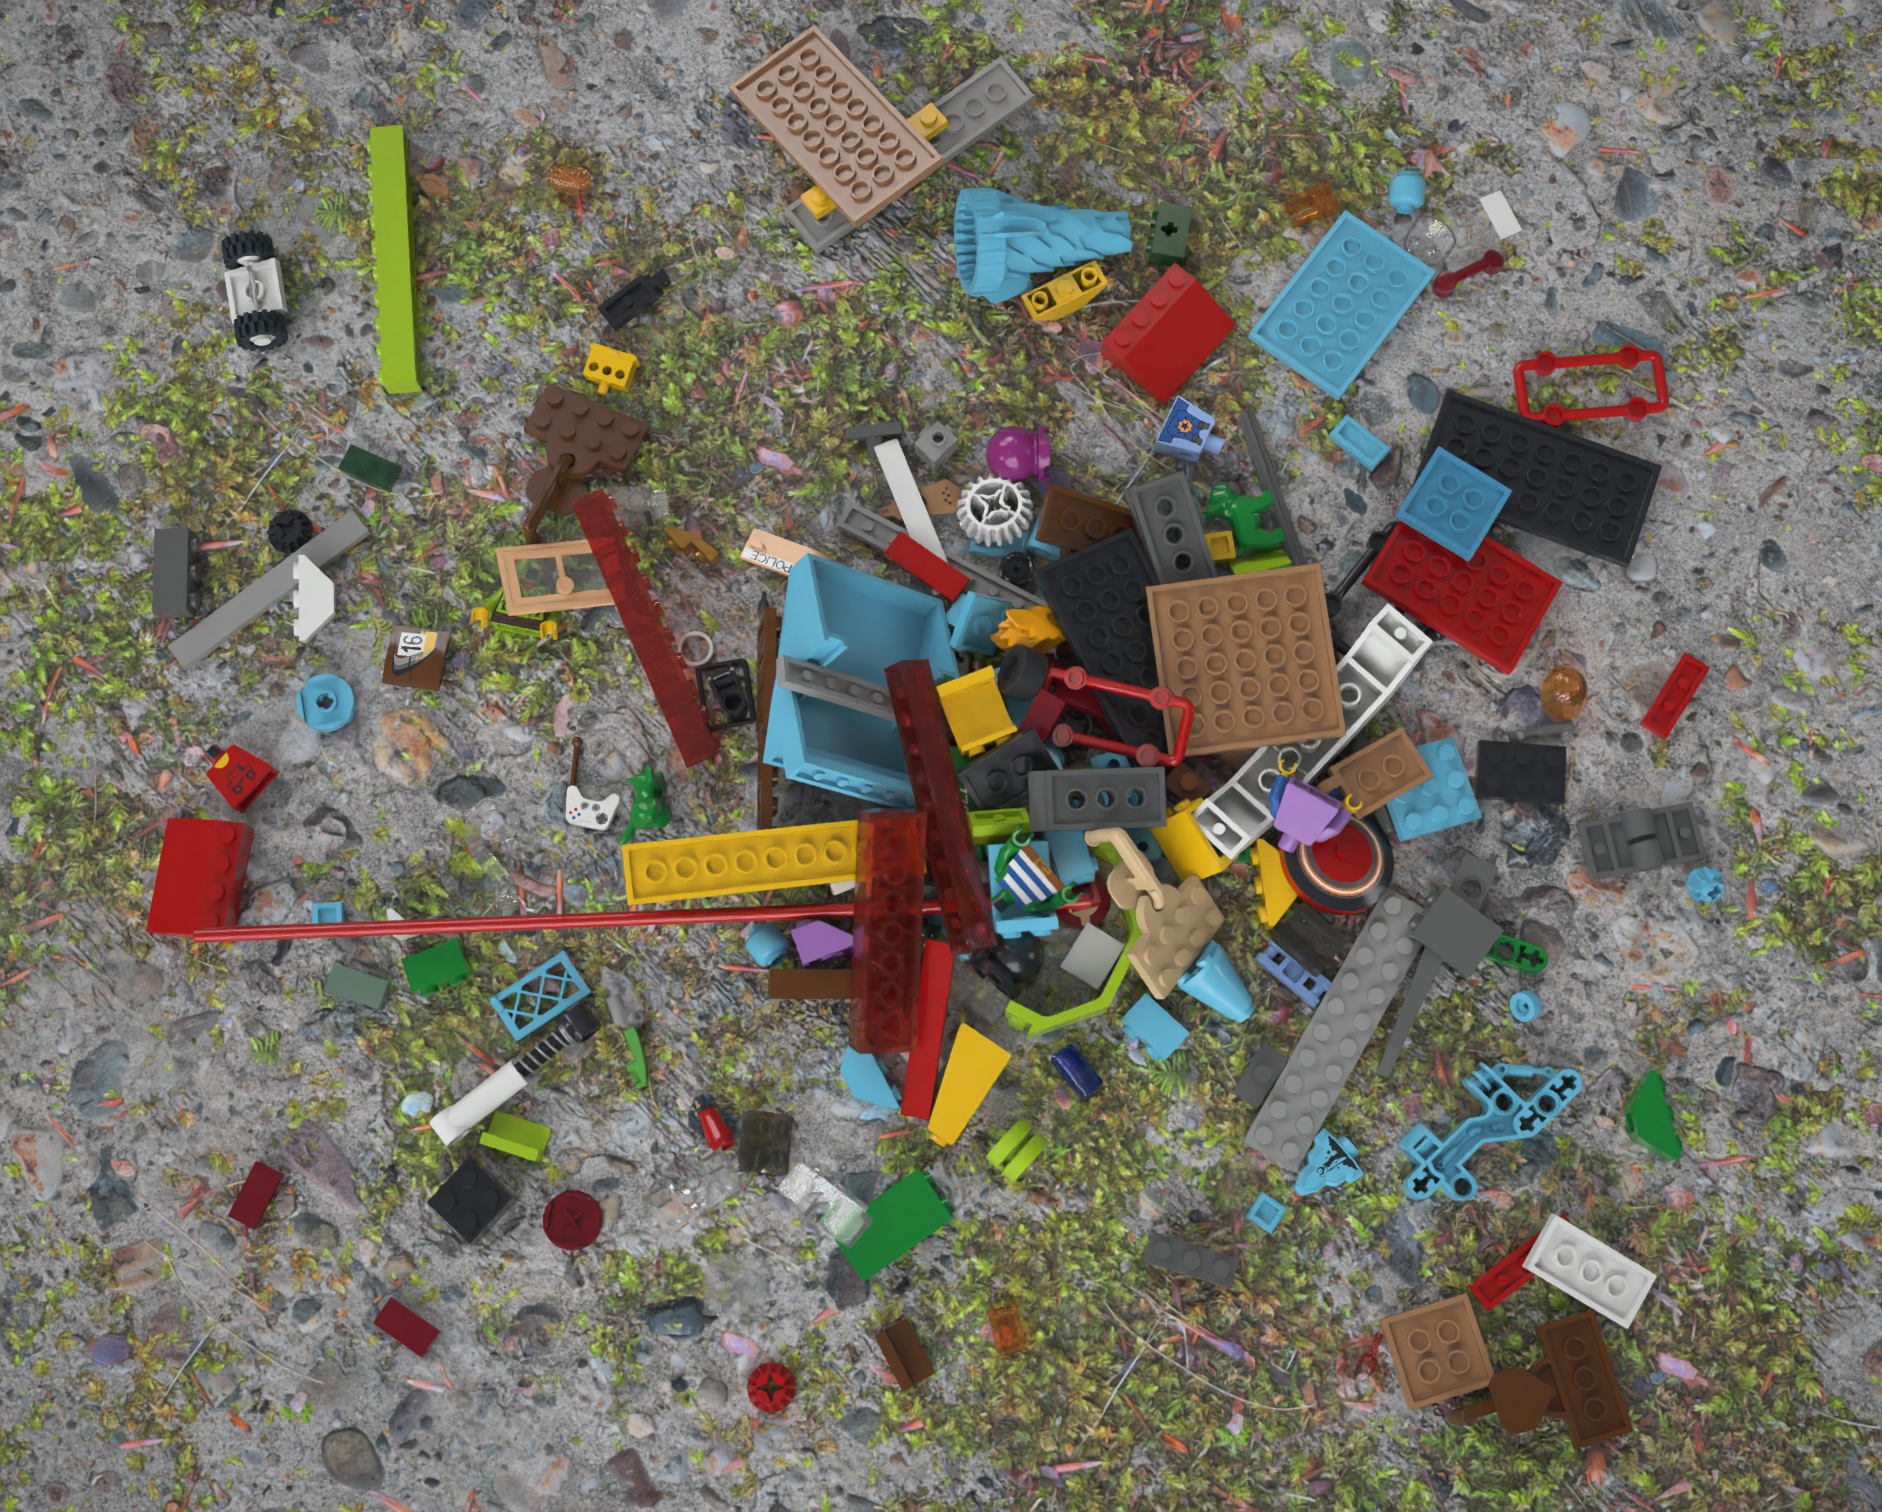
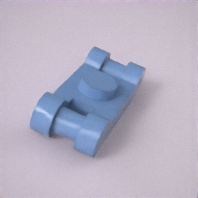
[1254,936,1332,1008]

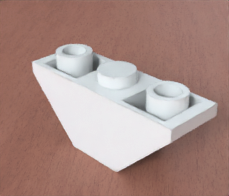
[293,555,336,643]

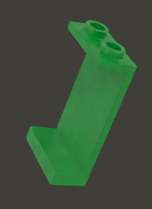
[829,1168,955,1282]

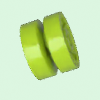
[985,1117,1050,1183]

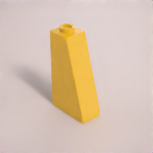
[927,1022,1012,1148]

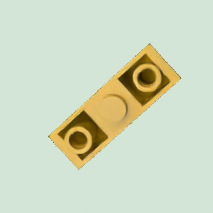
[1021,260,1108,321]
[1250,839,1298,930]

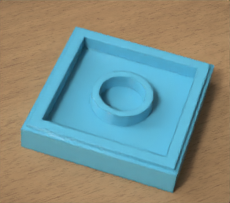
[949,591,1012,656]

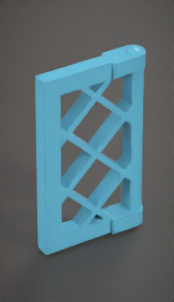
[489,950,592,1042]

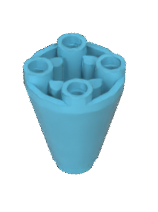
[1176,939,1255,1023]

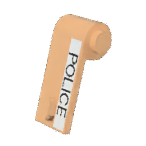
[739,528,830,577]

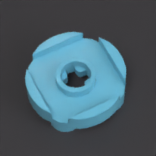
[296,674,356,732]

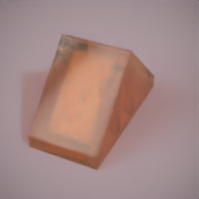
[987,1303,1028,1358]

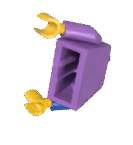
[1269,759,1363,853]

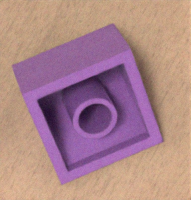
[791,919,862,969]

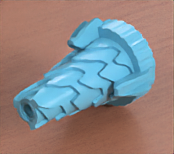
[954,187,1133,303]

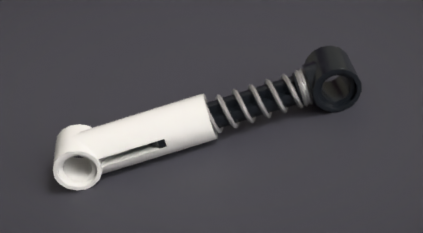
[429,1002,602,1147]

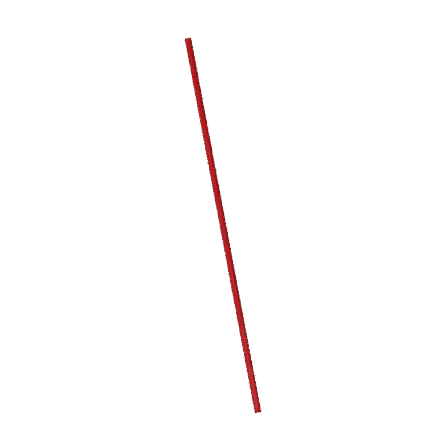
[194,893,1091,943]

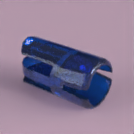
[1051,1044,1103,1100]

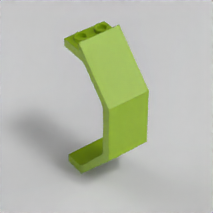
[1004,841,1142,1041]

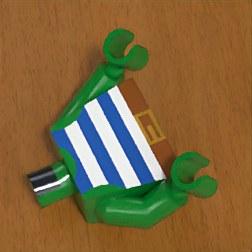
[989,824,1083,914]

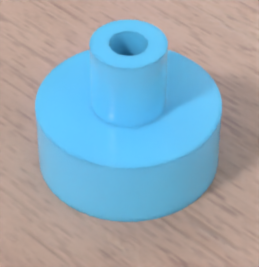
[1510,990,1542,1022]

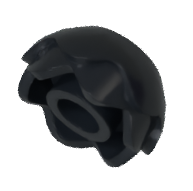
[999,551,1034,587]

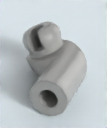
[606,994,644,1029]

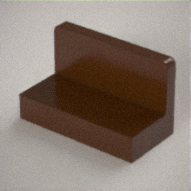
[874,1319,934,1392]

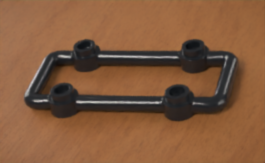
[1325,521,1405,656]

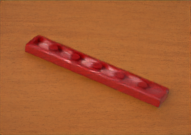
[900,938,957,1120]

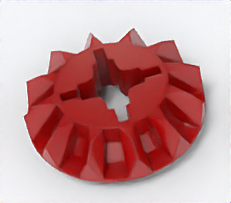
[747,1362,796,1413]

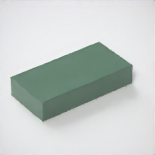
[324,963,392,1010]

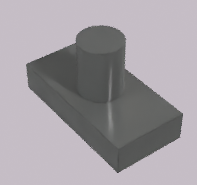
[845,422,902,459]
[1231,1042,1289,1109]

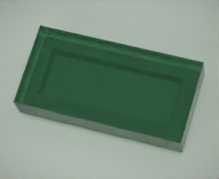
[338,444,402,493]

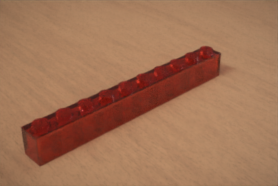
[570,488,722,768]
[884,659,997,956]

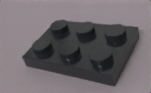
[956,725,1059,811]
[1475,740,1566,805]

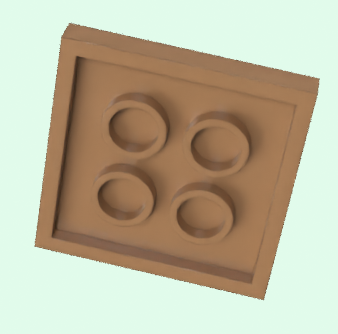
[1378,1293,1494,1410]

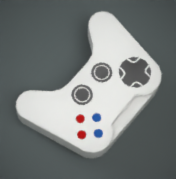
[565,785,621,831]

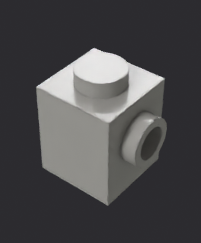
[914,421,958,471]

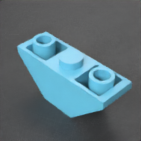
[840,1027,902,1111]

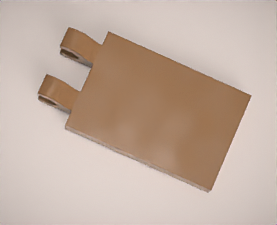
[1316,727,1434,820]

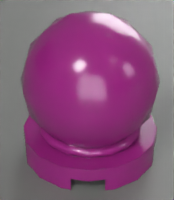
[985,425,1050,482]

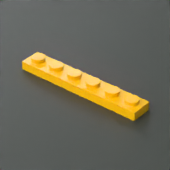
[800,102,949,220]

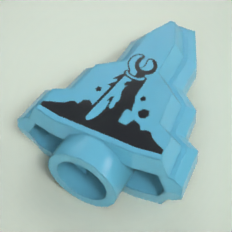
[1293,1128,1364,1196]

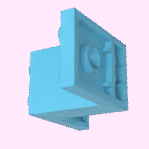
[985,839,1059,938]

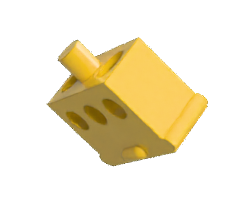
[583,343,640,395]

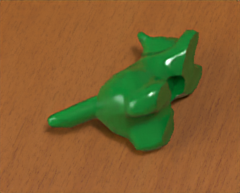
[619,765,672,846]

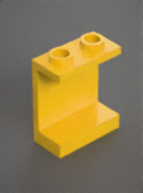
[936,666,1018,758]
[1149,797,1239,882]

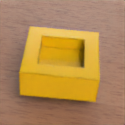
[1204,530,1236,563]

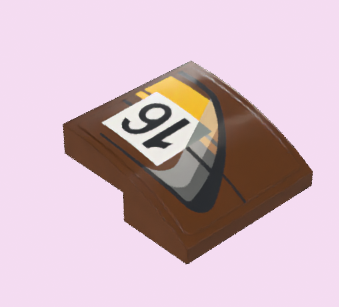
[382,625,452,691]

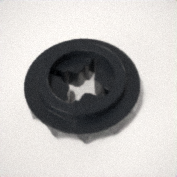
[266,508,313,553]

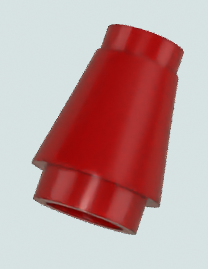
[699,1107,736,1154]

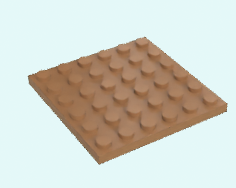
[1146,563,1346,757]

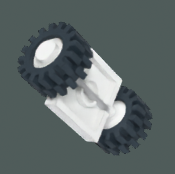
[221,230,288,351]

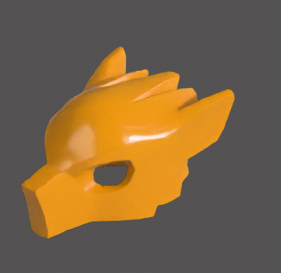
[990,606,1066,654]

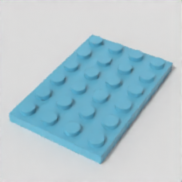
[1248,210,1436,401]

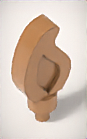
[410,172,450,199]

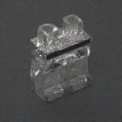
[592,483,670,534]

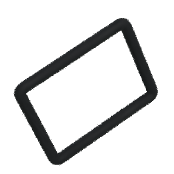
[695,658,756,731]

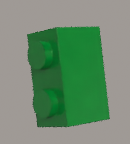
[401,938,474,998]

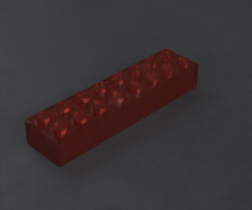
[848,808,927,1054]

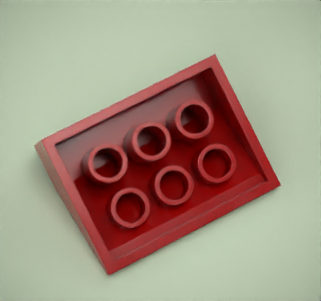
[1101,263,1236,405]
[146,818,254,943]

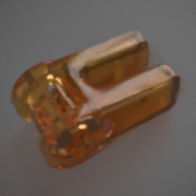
[1283,181,1342,228]

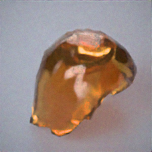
[1540,663,1588,721]

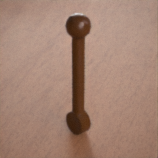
[566,737,583,792]

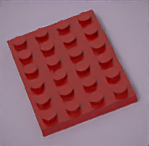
[1361,520,1563,675]

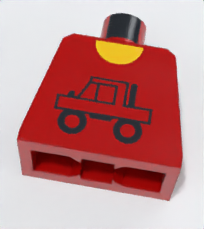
[204,744,280,814]

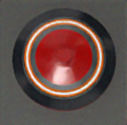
[1279,802,1394,915]

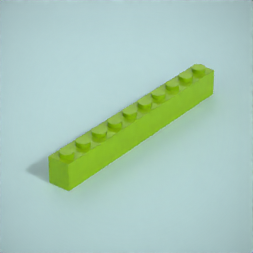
[366,125,422,394]

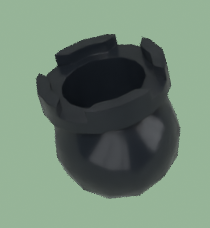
[970,931,1045,1002]

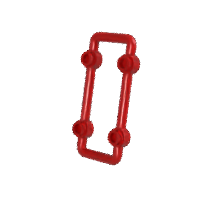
[1513,344,1669,428]
[1038,666,1195,767]

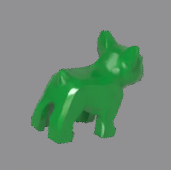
[1202,482,1285,555]

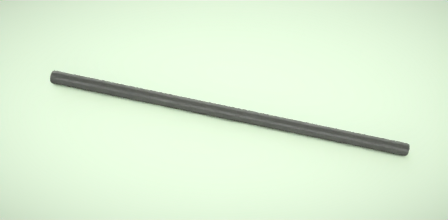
[1238,410,1396,834]

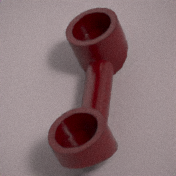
[1432,250,1504,298]

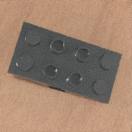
[1576,802,1707,881]

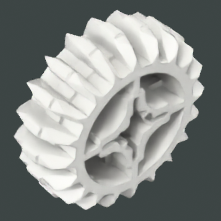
[957,473,1033,548]

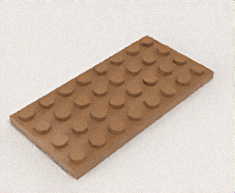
[728,25,944,228]

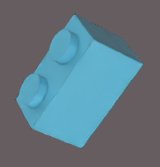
[1120,993,1190,1062]

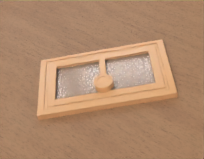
[495,537,628,616]

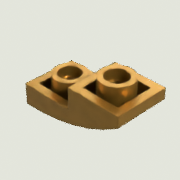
[664,526,722,569]

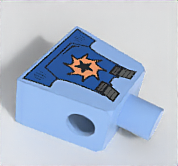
[1154,395,1225,462]

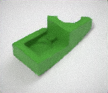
[623,1027,648,1089]

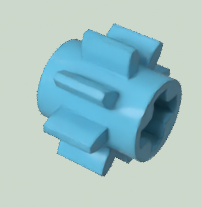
[1686,866,1725,903]

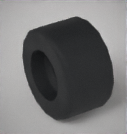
[997,644,1048,702]

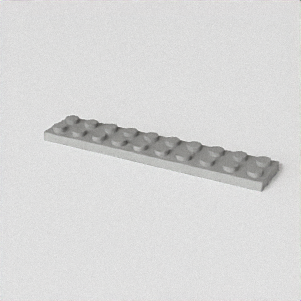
[783,56,1034,254]
[1242,888,1424,1173]

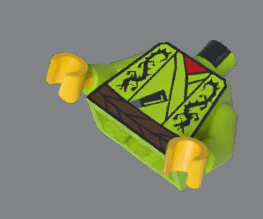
[471,568,562,640]

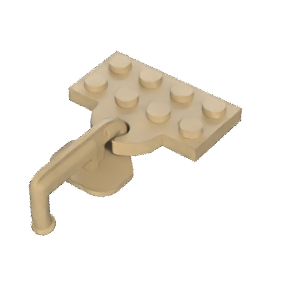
[1084,827,1226,999]

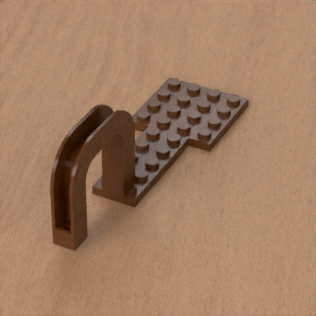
[756,607,900,1000]

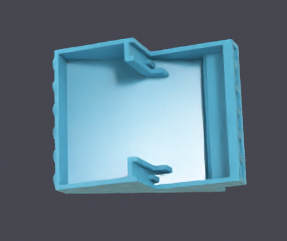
[763,553,960,816]

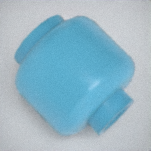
[1388,171,1426,214]
[745,923,789,967]

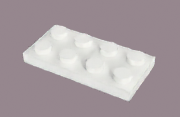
[1522,1213,1657,1329]

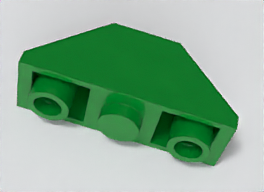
[1622,1070,1683,1161]

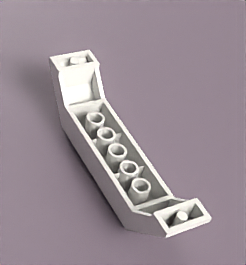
[1192,603,1433,860]

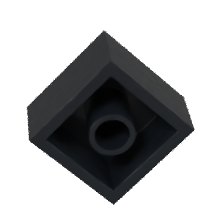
[426,1157,518,1244]

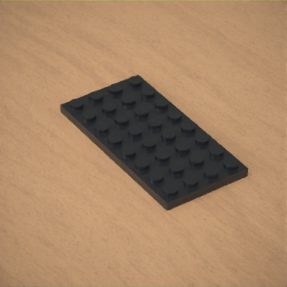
[1410,389,1662,568]
[1032,528,1185,768]

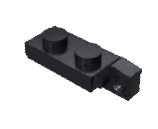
[598,268,672,332]

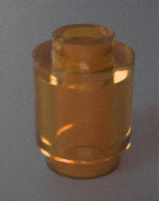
[548,164,590,196]

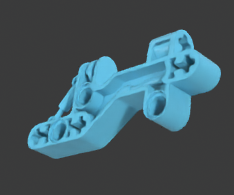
[1397,1062,1582,1201]

